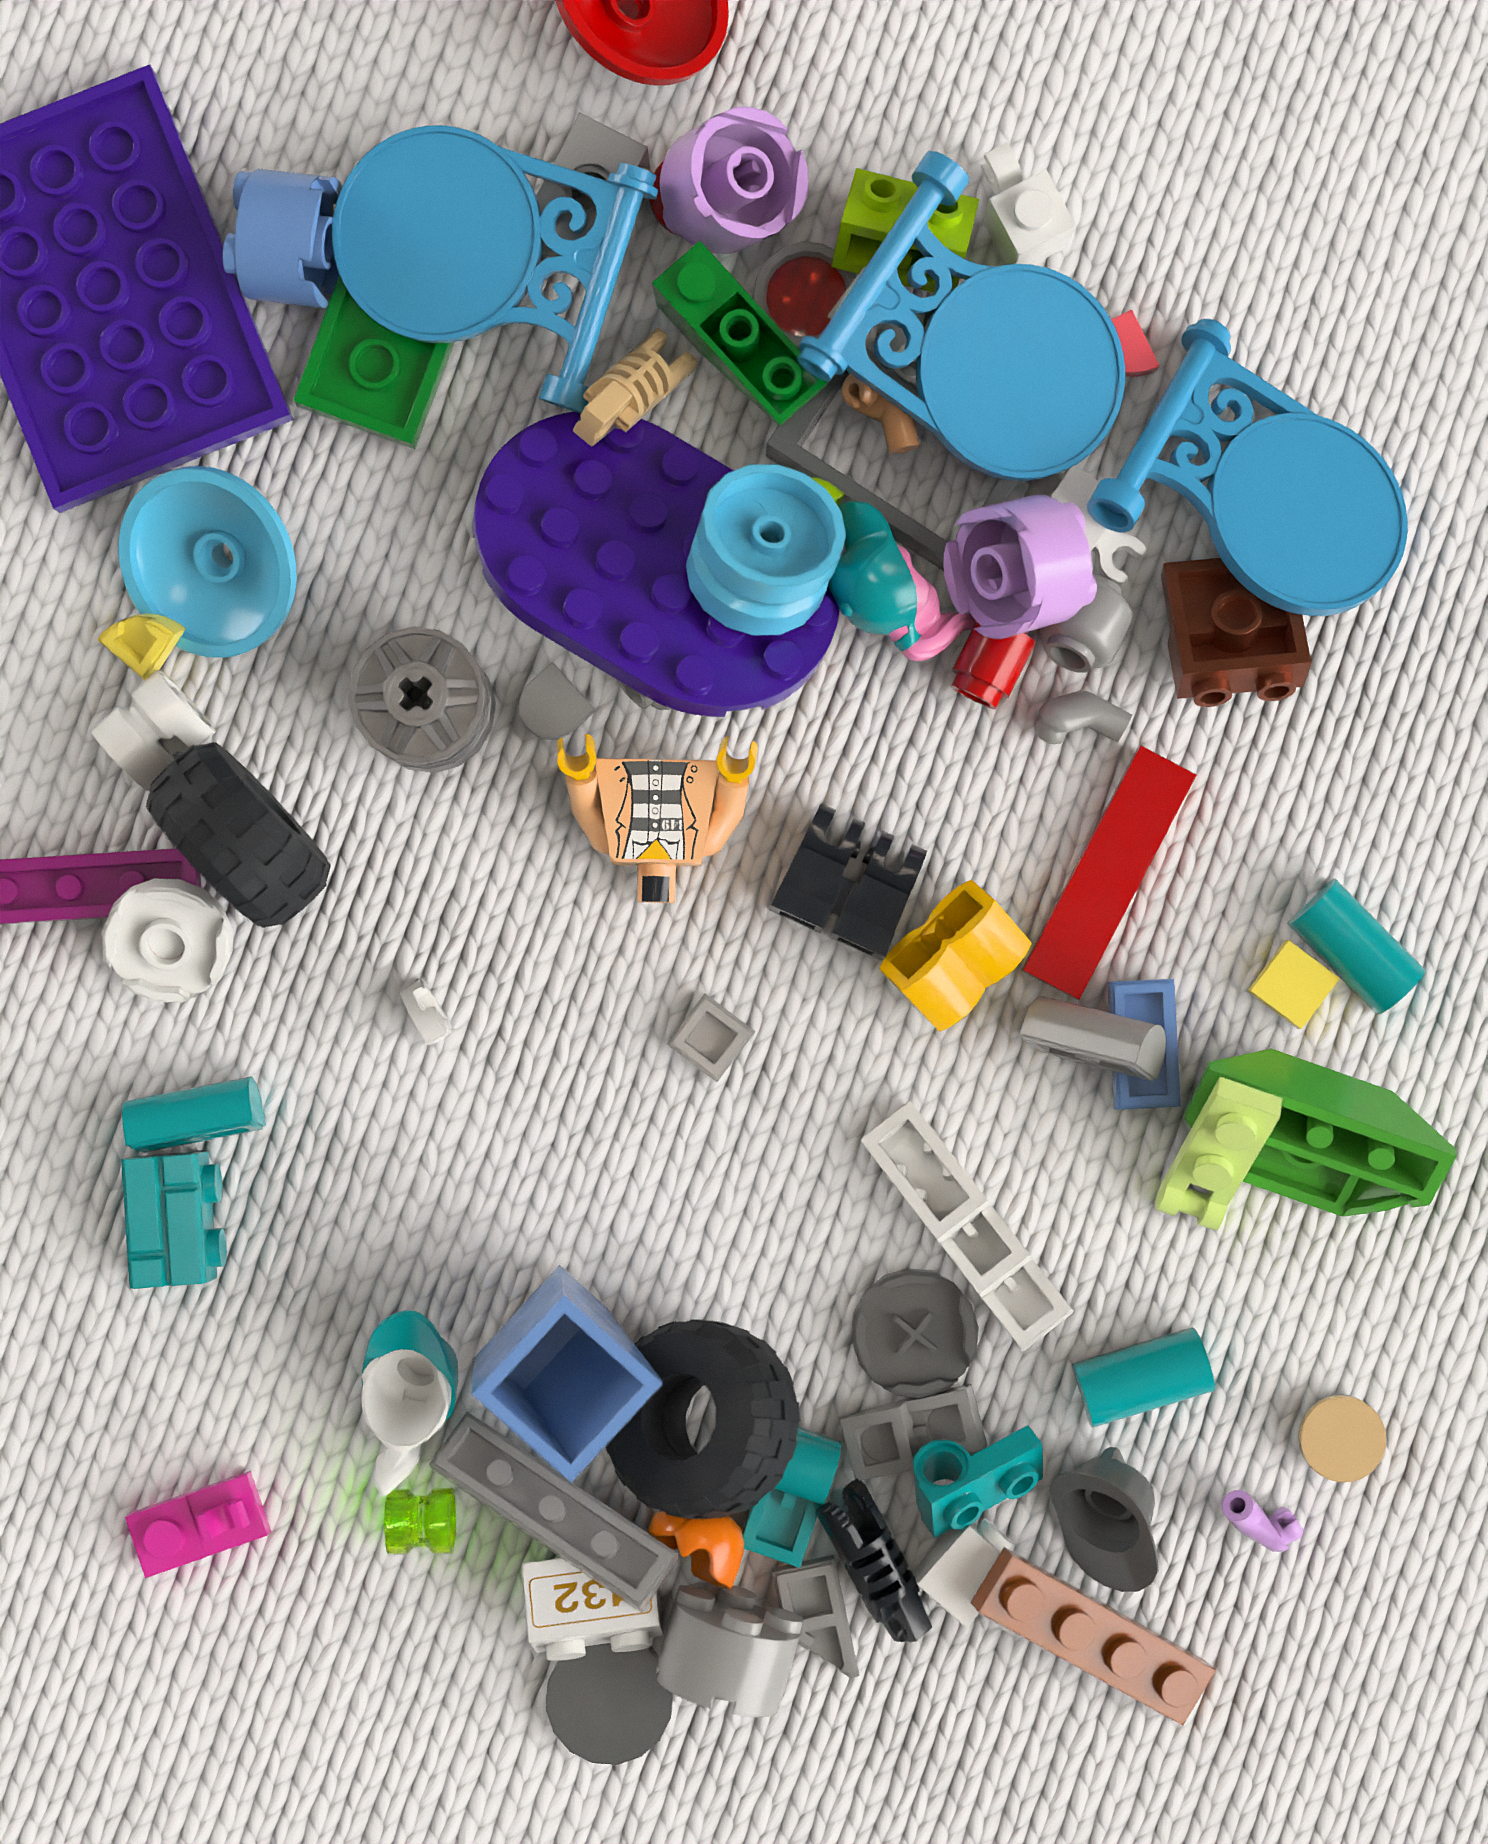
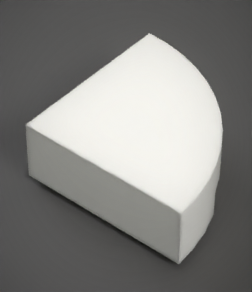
[400,979,453,1045]

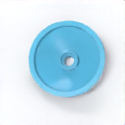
[118,466,297,658]

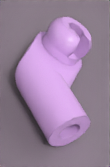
[1222,1490,1303,1552]

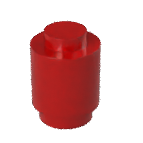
[950,621,1036,709]

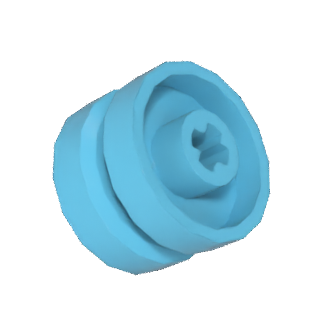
[686,464,846,635]

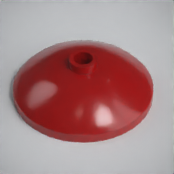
[555,0,729,86]

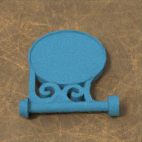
[332,125,659,414]
[797,151,1125,481]
[1087,319,1408,616]

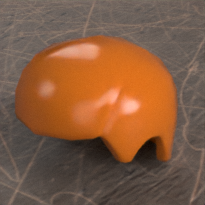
[648,1511,745,1590]

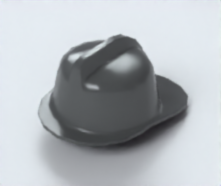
[1049,1447,1159,1592]

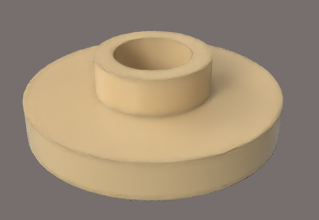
[1298,1395,1386,1482]

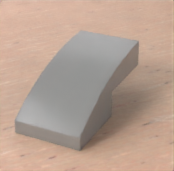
[840,1384,988,1481]

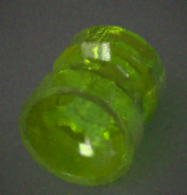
[384,1488,456,1555]

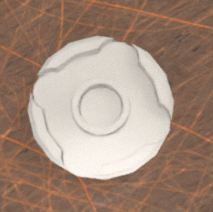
[102,879,233,1003]

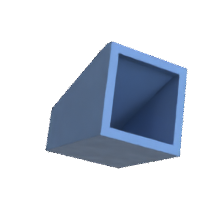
[472,1265,663,1483]

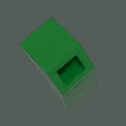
[652,241,828,426]

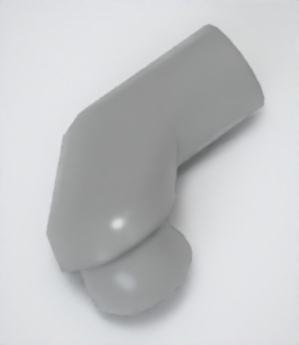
[1035,690,1132,744]

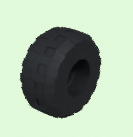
[146,742,331,928]
[606,1319,800,1519]

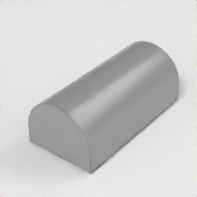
[1019,996,1166,1081]

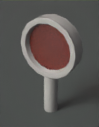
[754,241,903,379]

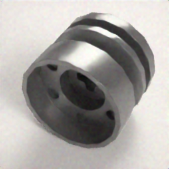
[348,627,496,773]

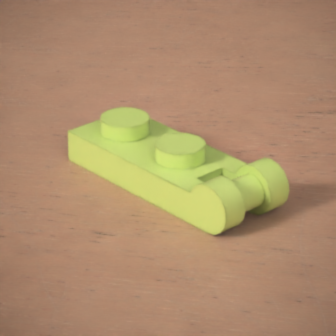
[1155,1077,1282,1231]

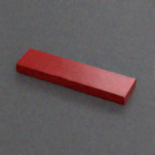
[1021,745,1197,1000]

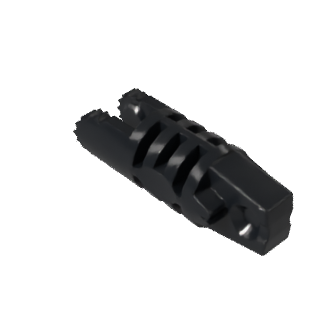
[816,1478,932,1642]

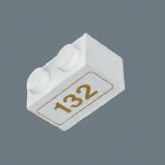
[522,1558,664,1661]

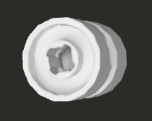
[91,670,216,791]

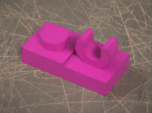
[125,1471,271,1578]

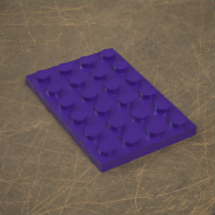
[0,64,294,513]

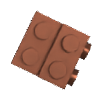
[1161,558,1312,707]

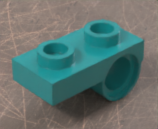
[913,1425,1043,1538]
[742,1427,842,1568]

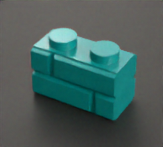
[121,1151,227,1289]

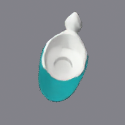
[361,1310,458,1496]

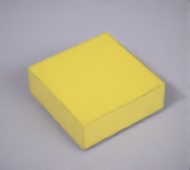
[1247,940,1340,1029]

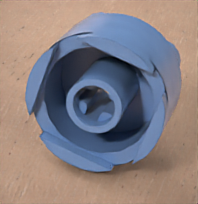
[223,168,342,308]

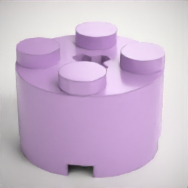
[660,107,808,254]
[944,495,1097,639]

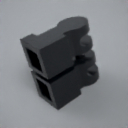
[769,803,927,961]

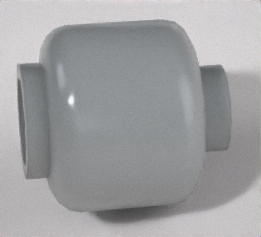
[1039,574,1133,673]

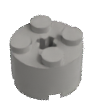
[656,1585,804,1717]

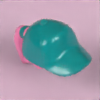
[828,501,976,662]

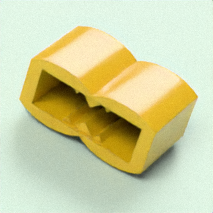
[879,880,1031,1032]

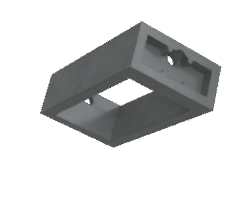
[766,357,1031,571]

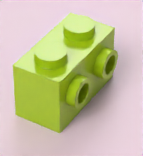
[831,168,980,293]

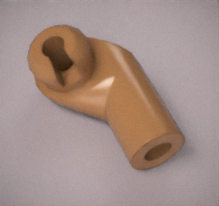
[841,374,920,455]

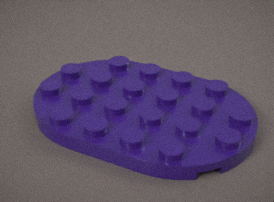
[472,411,839,717]

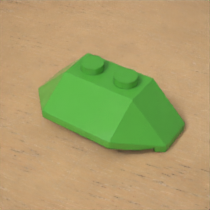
[1184,1048,1457,1217]

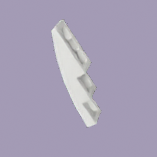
[860,1101,1074,1352]

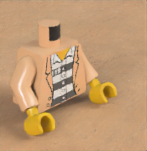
[557,734,758,903]

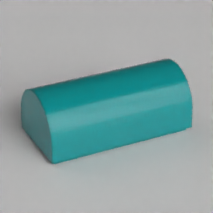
[1287,879,1426,1014]
[122,1076,266,1153]
[1071,1327,1216,1428]

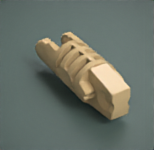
[573,328,698,446]

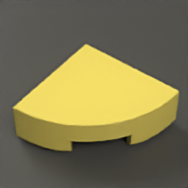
[97,613,186,680]

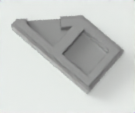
[772,1555,859,1678]

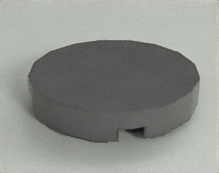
[851,1268,979,1398]
[546,1643,673,1765]

